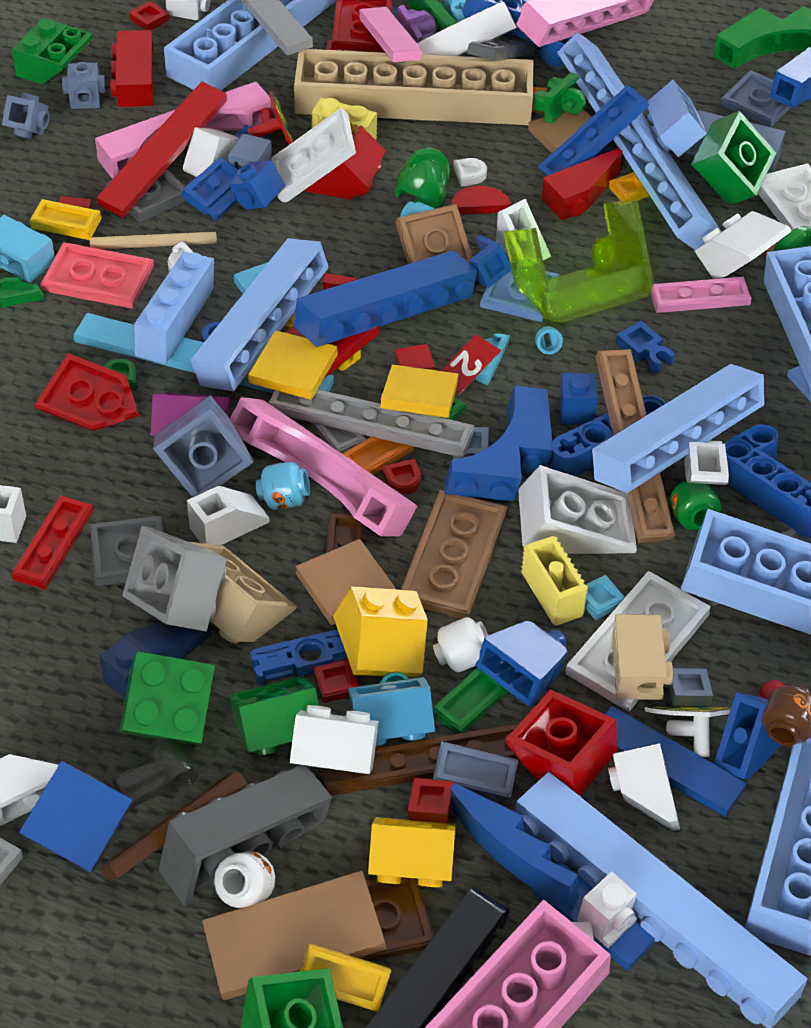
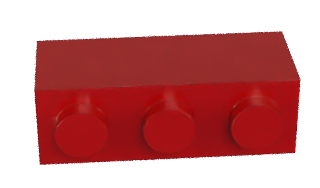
[110,30,154,107]

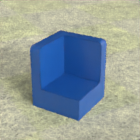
[470,235,512,288]

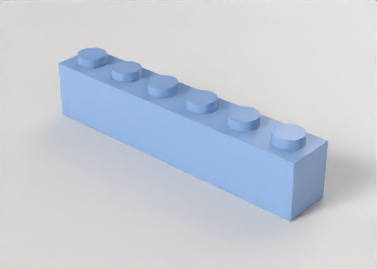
[190,238,329,391]
[592,364,764,493]

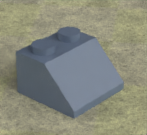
[153,395,253,497]

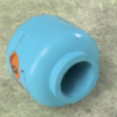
[256,461,310,510]

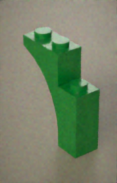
[713,6,811,69]

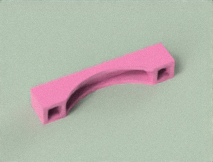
[95,82,274,179]
[230,397,417,536]

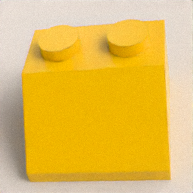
[333,586,427,677]
[368,817,456,887]

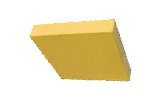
[248,330,338,400]
[380,364,459,418]

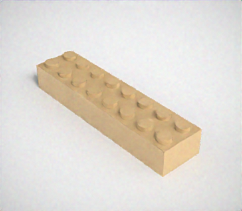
[294,49,533,125]

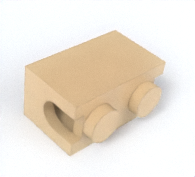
[611,614,673,700]

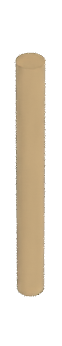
[90,232,217,249]

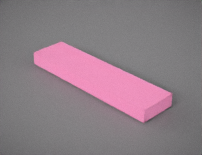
[359,7,421,62]

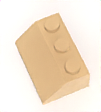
[190,542,297,644]

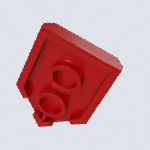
[34,353,139,431]

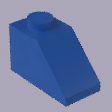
[714,692,781,780]

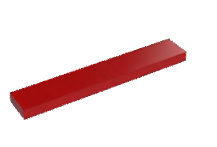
[97,81,227,218]

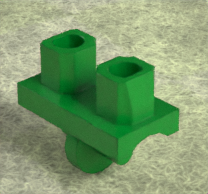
[533,72,586,124]

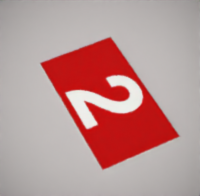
[441,334,502,395]

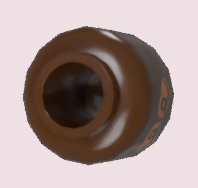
[762,685,811,746]

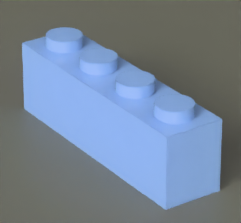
[134,251,214,364]

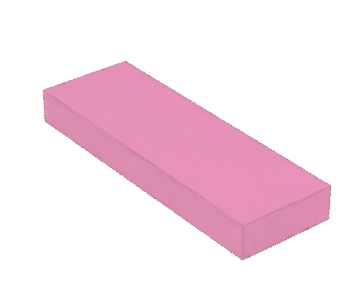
[649,277,752,313]

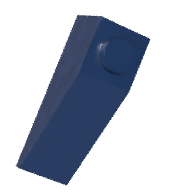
[99,621,212,699]

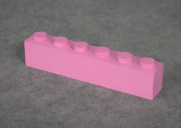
[516,0,654,47]

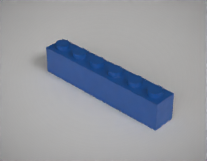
[294,250,477,347]

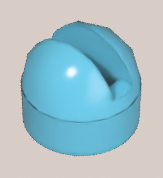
[535,326,563,355]

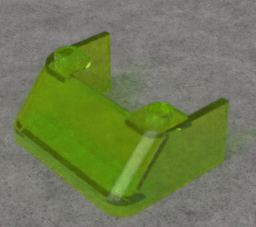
[503,200,653,323]

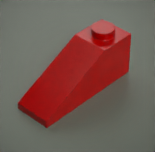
[541,148,622,221]

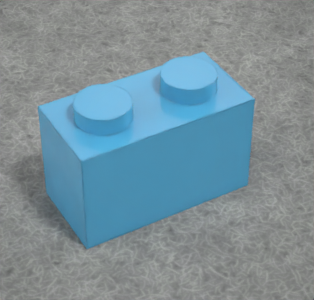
[348,677,435,746]

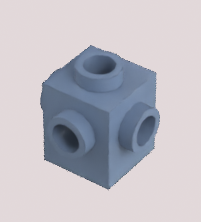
[62,62,106,109]
[2,93,50,139]

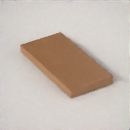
[401,490,508,619]
[202,871,387,1001]

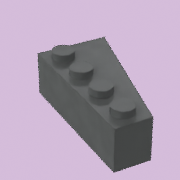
[158,765,332,907]

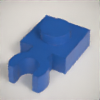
[616,321,674,373]

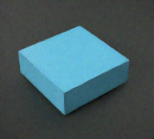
[585,575,625,620]

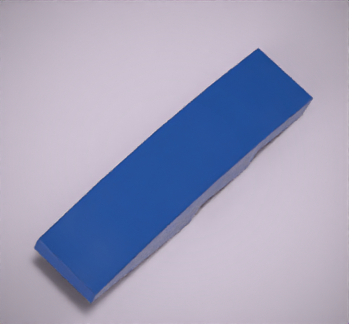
[450,783,579,911]

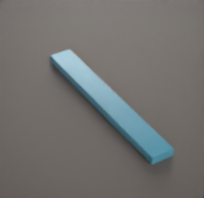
[73,313,334,393]

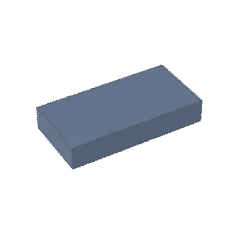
[432,742,518,800]

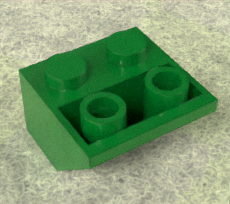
[12,18,93,85]

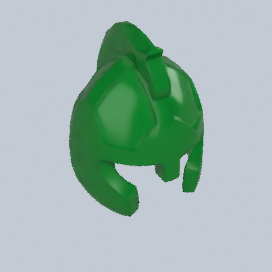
[395,148,449,209]

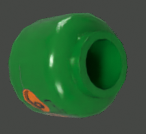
[669,480,721,531]

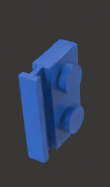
[181,156,238,222]

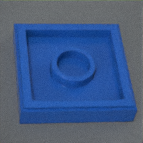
[19,761,133,873]

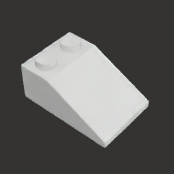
[518,465,637,554]

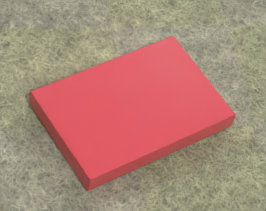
[40,242,154,309]

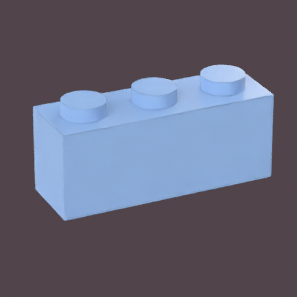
[647,80,707,157]

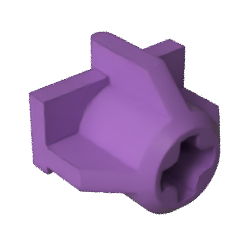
[396,5,437,43]

